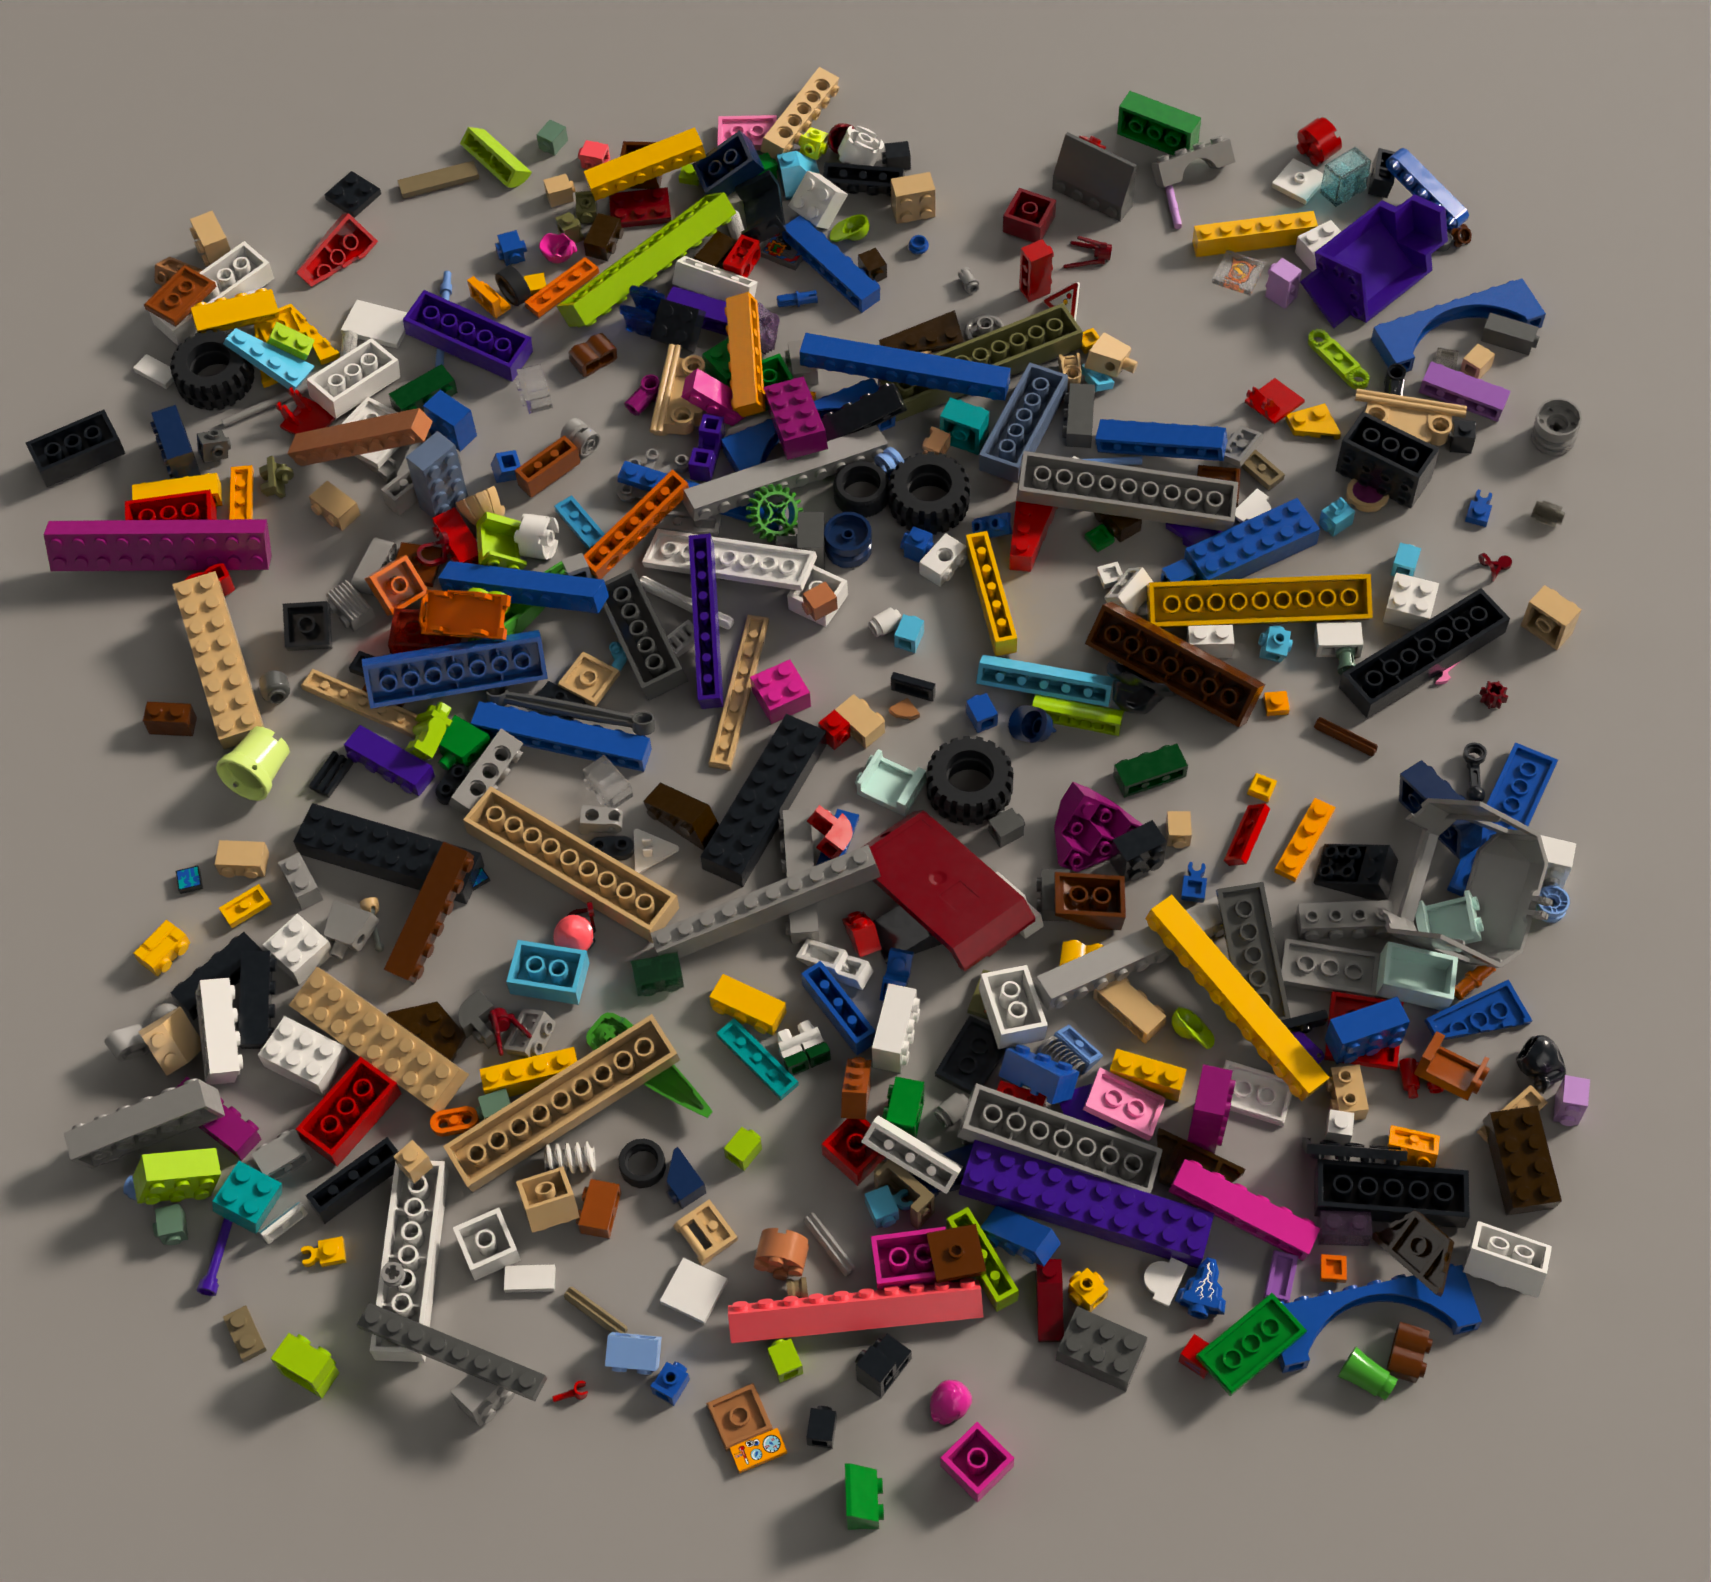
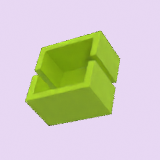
[270,1333,340,1399]

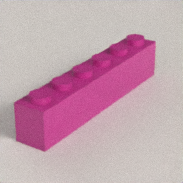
[1168,1159,1321,1261]

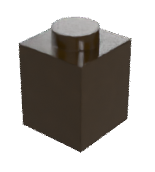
[858,248,887,282]

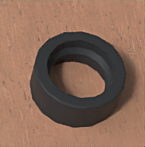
[495,265,531,306]
[618,1138,666,1188]

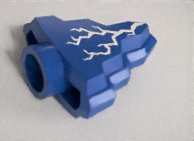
[1175,1257,1226,1319]

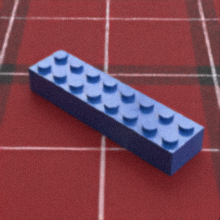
[362,630,548,709]

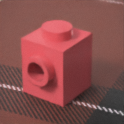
[578,140,610,170]

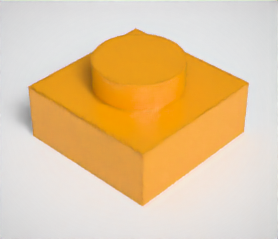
[1263,691,1290,716]

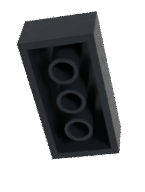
[26,409,126,487]

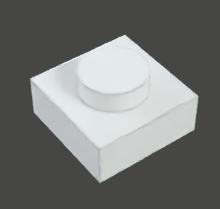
[1097,561,1123,589]

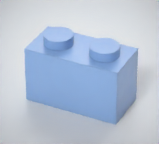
[605,1332,662,1375]

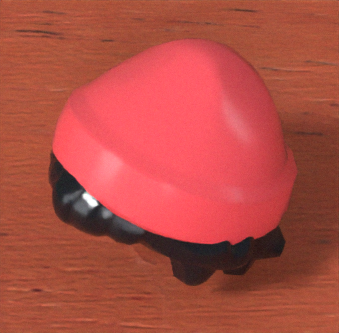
[553,915,597,951]

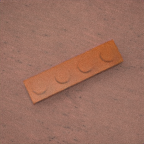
[524,257,599,318]

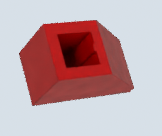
[842,911,882,957]

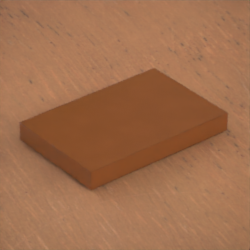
[144,265,217,327]

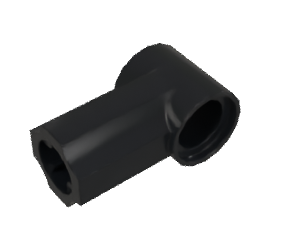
[1384,364,1406,396]

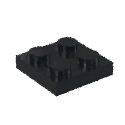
[324,171,381,218]

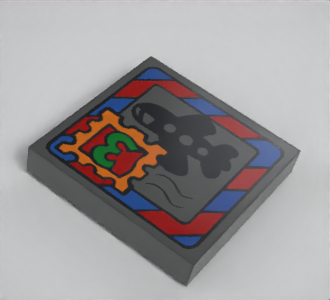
[760,233,803,271]

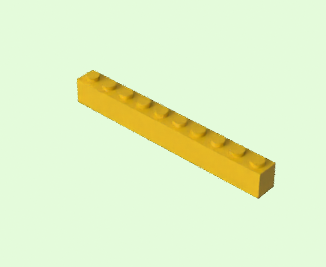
[1145,894,1330,1101]

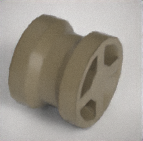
[786,1277,808,1298]

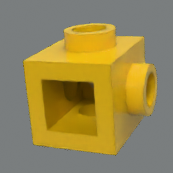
[1068,1268,1109,1312]

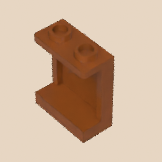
[1414,1031,1490,1101]

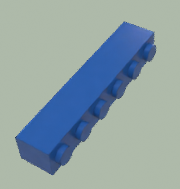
[782,215,881,313]
[1095,419,1228,461]

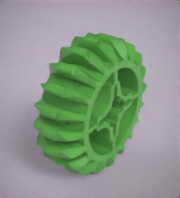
[746,484,803,542]

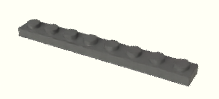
[356,1302,547,1401]

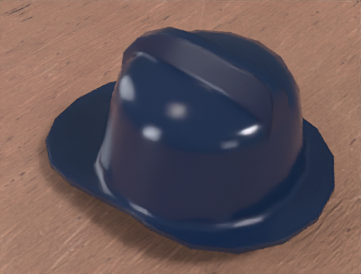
[1008,705,1057,743]

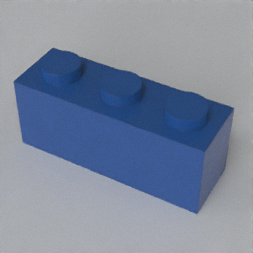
[981,1205,1061,1266]

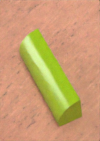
[460,127,532,188]
[1032,694,1124,736]

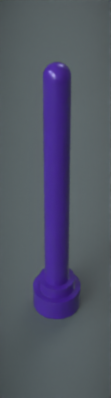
[197,1218,233,1296]

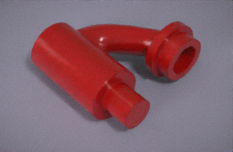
[1399,1058,1444,1099]

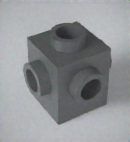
[197,430,231,462]

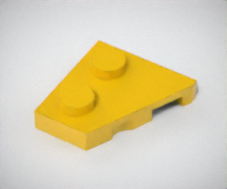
[1285,403,1341,440]

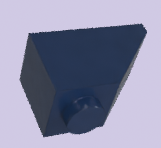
[666,1147,706,1209]

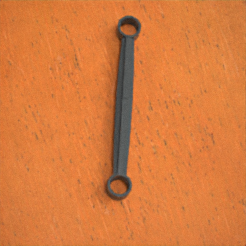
[486,686,655,735]

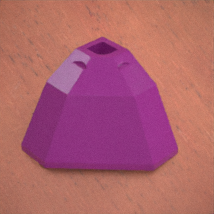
[1054,782,1143,872]

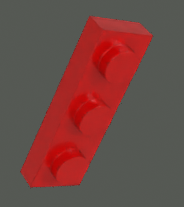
[1224,803,1270,866]

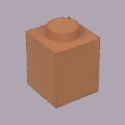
[802,581,838,621]

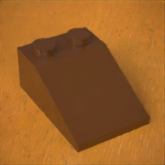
[1054,872,1126,930]

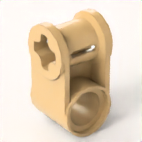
[1058,353,1082,392]

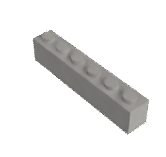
[779,808,820,944]

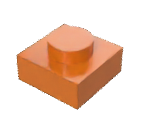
[1320,1254,1347,1283]

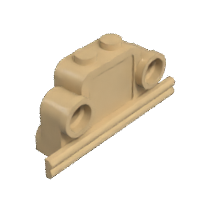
[649,344,711,436]
[1355,389,1467,446]

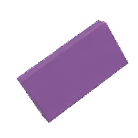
[1263,1250,1299,1303]

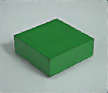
[1084,524,1115,553]

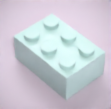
[1376,941,1458,1010]

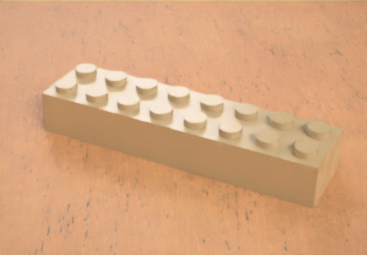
[172,571,264,749]
[289,967,469,1112]

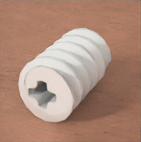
[544,1141,596,1173]

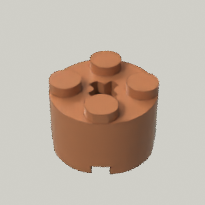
[754,1228,809,1281]

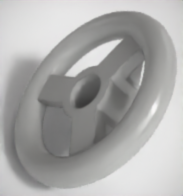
[965,314,1004,340]

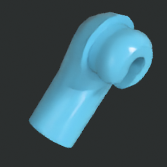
[609,641,628,671]

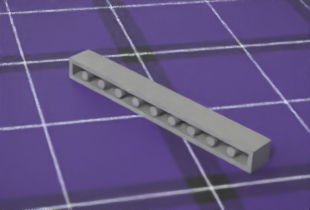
[683,425,888,522]
[650,845,881,965]
[1034,896,1224,1010]

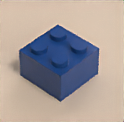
[423,390,477,452]

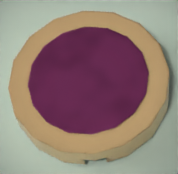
[1346,479,1389,512]

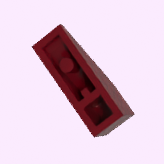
[1035,1259,1064,1342]

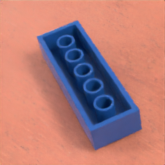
[1184,498,1320,581]

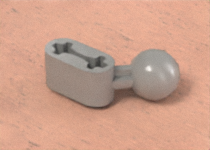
[104,1003,177,1062]

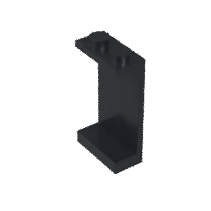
[735,170,786,243]

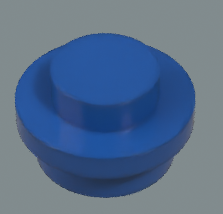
[909,235,929,254]

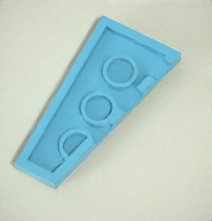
[223,328,315,391]

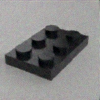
[935,1015,1007,1094]

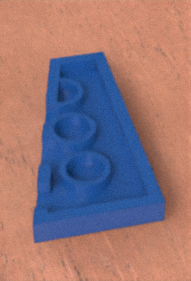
[1424,979,1532,1040]

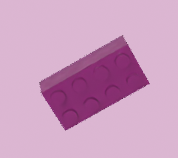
[763,376,828,460]
[1187,1064,1236,1154]

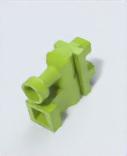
[405,702,452,761]

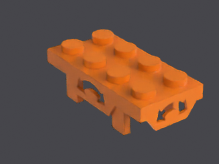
[419,590,511,640]

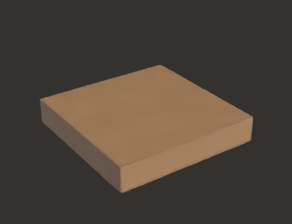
[706,1383,773,1452]

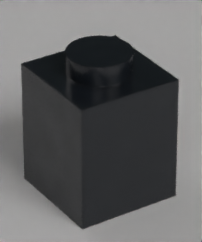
[881,141,911,170]
[1450,420,1476,454]
[806,1406,837,1449]

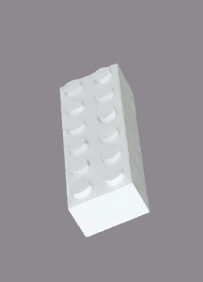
[149,241,275,346]

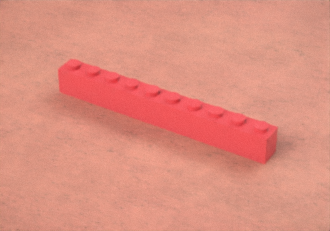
[728,1278,984,1343]

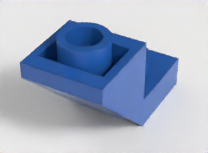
[879,947,914,1001]

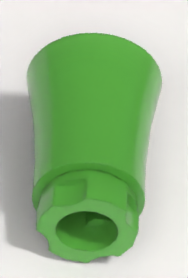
[1337,1346,1398,1401]

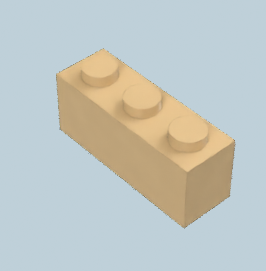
[1093,978,1166,1044]

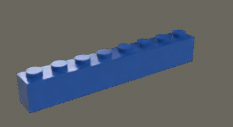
[438,561,609,614]
[470,701,652,772]

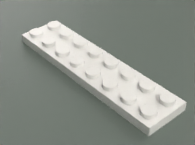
[642,529,817,591]

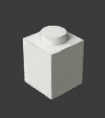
[1324,1109,1355,1146]

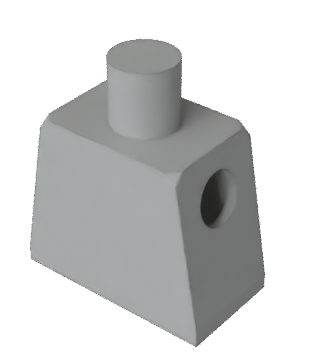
[324,900,380,959]

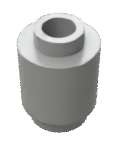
[934,1092,969,1128]

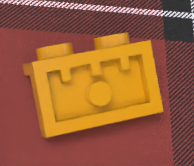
[467,276,511,319]
[1384,1125,1440,1168]

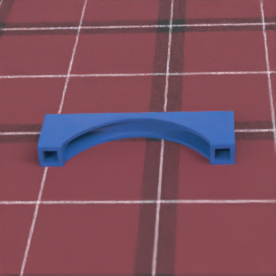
[1371,278,1546,372]
[721,378,895,472]
[1278,1264,1482,1373]

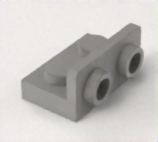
[1219,425,1263,467]
[503,1008,556,1058]

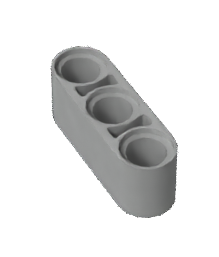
[351,538,397,596]

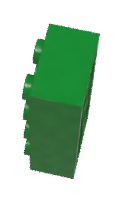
[1117,91,1201,155]

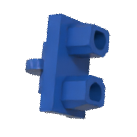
[972,512,1012,539]

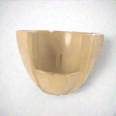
[455,486,505,526]

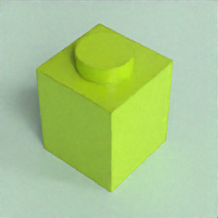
[724,1127,762,1171]
[767,1338,803,1383]

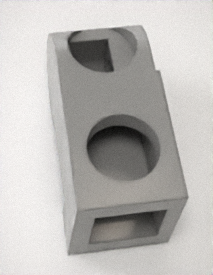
[580,805,623,834]

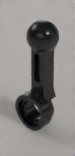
[1463,742,1487,802]

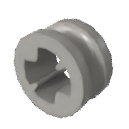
[381,1262,406,1287]

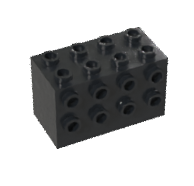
[1335,411,1440,509]

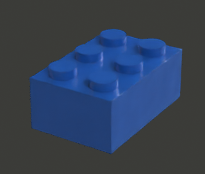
[1324,996,1410,1064]

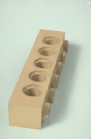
[760,67,840,160]

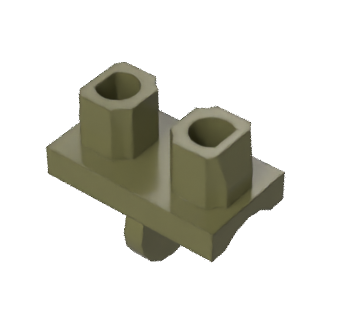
[259,456,294,499]

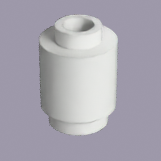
[868,607,902,637]

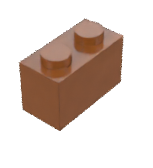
[576,1179,622,1239]

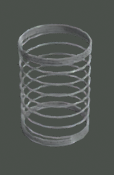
[1035,1036,1086,1077]

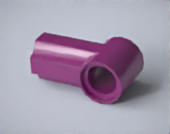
[624,374,660,416]

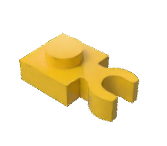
[301,1236,347,1267]

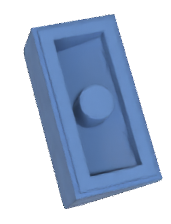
[1049,1025,1103,1075]

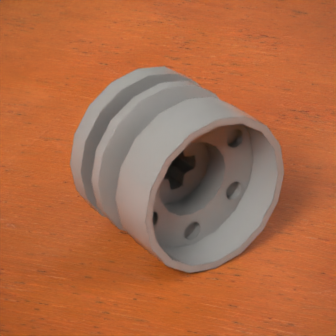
[1531,398,1582,456]

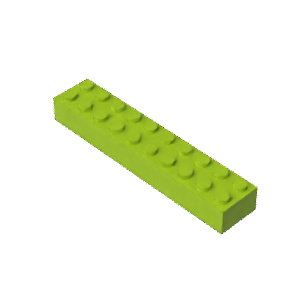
[556,192,736,328]

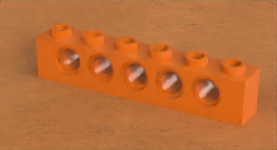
[583,469,689,579]

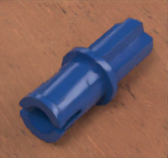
[776,290,818,307]

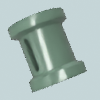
[1336,647,1356,675]

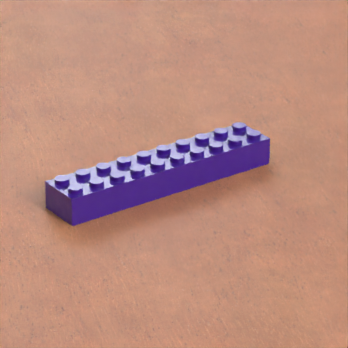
[958,1140,1214,1269]

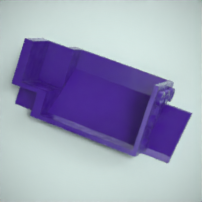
[1300,194,1448,329]

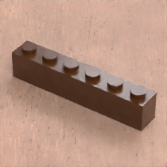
[384,841,474,984]

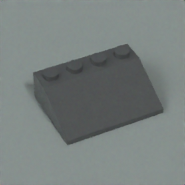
[1052,132,1137,222]

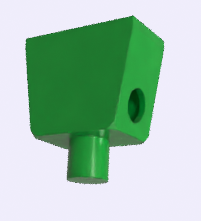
[438,715,491,771]

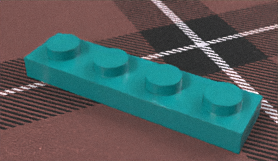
[716,1018,799,1100]

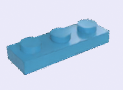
[554,495,605,550]

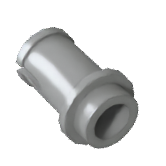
[958,268,979,294]

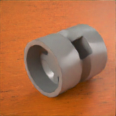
[560,418,601,457]

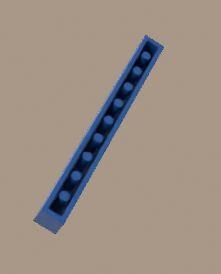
[799,333,1011,401]

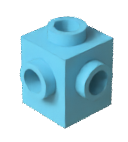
[1258,626,1293,663]

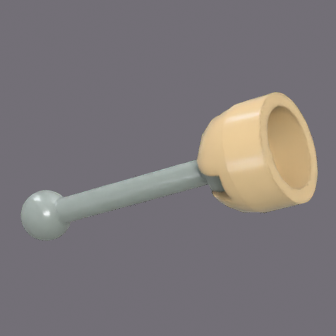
[360,897,384,952]

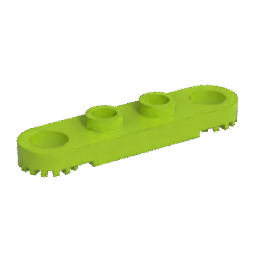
[1307,329,1370,390]

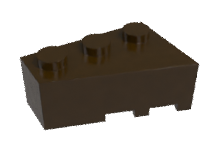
[643,782,719,851]

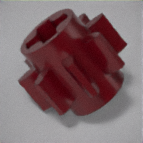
[1479,681,1508,709]

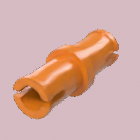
[1454,966,1496,1000]

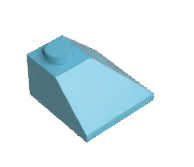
[777,151,820,200]

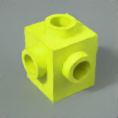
[798,127,829,160]

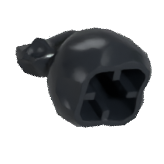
[1516,1035,1566,1094]

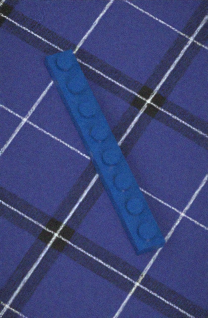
[617,461,786,531]

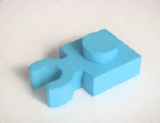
[1081,364,1115,392]

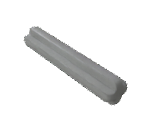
[804,1213,855,1276]

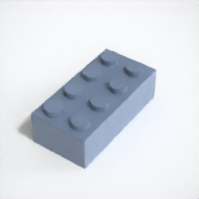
[406,431,468,518]

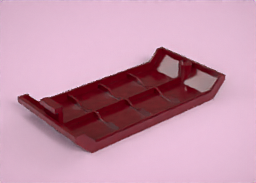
[862,810,1035,972]

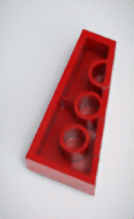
[1009,501,1058,572]

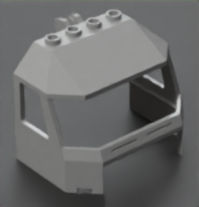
[1378,798,1553,968]

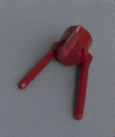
[1063,236,1112,268]
[489,1008,532,1056]

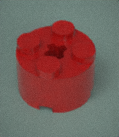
[1297,117,1342,166]

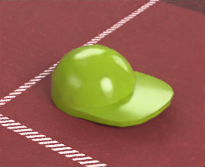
[830,214,870,242]
[1172,1007,1215,1049]

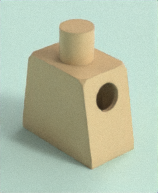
[1084,333,1138,377]

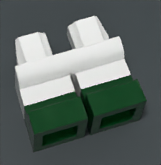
[777,1020,831,1076]

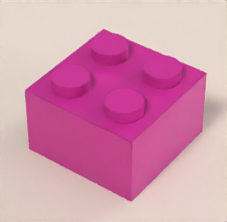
[750,659,811,724]
[940,1422,1015,1503]

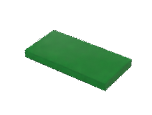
[1196,1293,1307,1397]

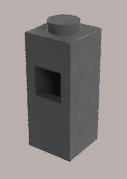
[1481,313,1540,355]

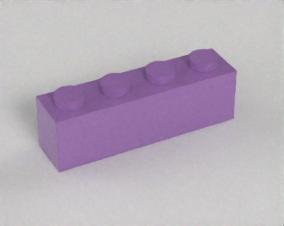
[1419,362,1511,422]

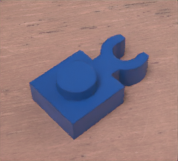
[1465,489,1492,527]
[1181,862,1207,903]

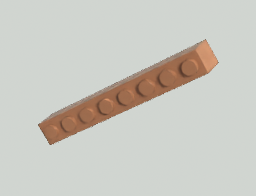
[287,408,433,466]

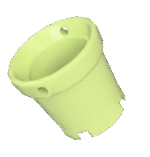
[216,726,290,801]

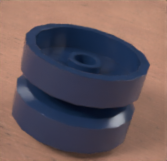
[824,512,872,568]

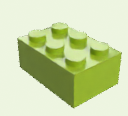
[133,1148,221,1205]

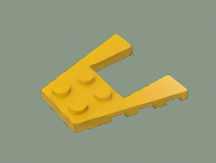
[254,304,340,388]

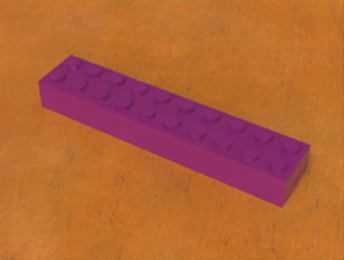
[43,519,272,572]

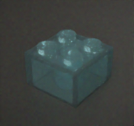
[1320,147,1371,207]

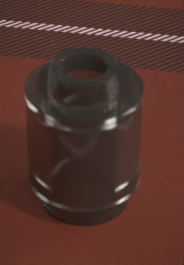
[1531,501,1565,527]

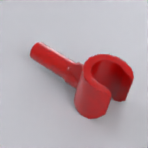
[552,1380,588,1402]

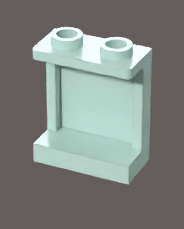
[855,749,926,816]
[1415,890,1484,951]

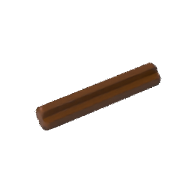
[1314,717,1378,756]

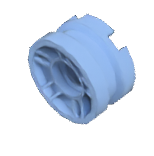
[874,447,904,480]
[1535,885,1570,923]

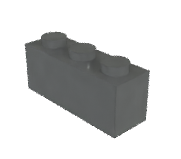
[1062,383,1095,448]

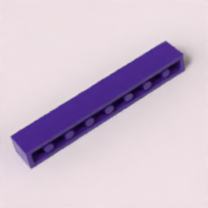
[688,533,724,709]

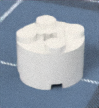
[838,126,884,166]
[514,514,559,560]

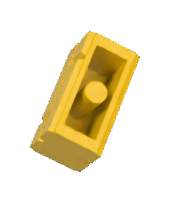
[133,920,190,976]

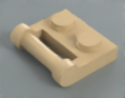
[673,1199,738,1265]

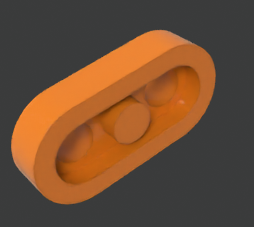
[430,1106,480,1137]

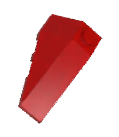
[296,213,378,287]

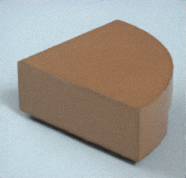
[889,698,920,720]

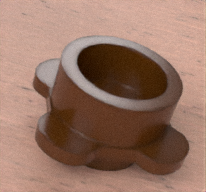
[1451,224,1472,248]

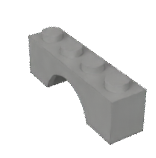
[1151,136,1235,187]

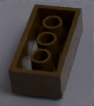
[1483,1106,1562,1216]

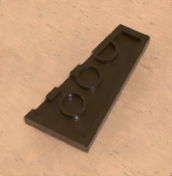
[879,310,964,352]

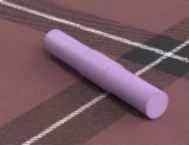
[1165,185,1182,229]

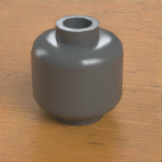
[259,670,290,704]

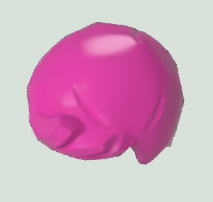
[539,233,577,264]
[930,1380,972,1425]

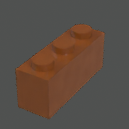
[515,435,580,498]
[841,1057,872,1120]

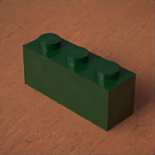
[389,364,458,412]
[1113,744,1188,798]

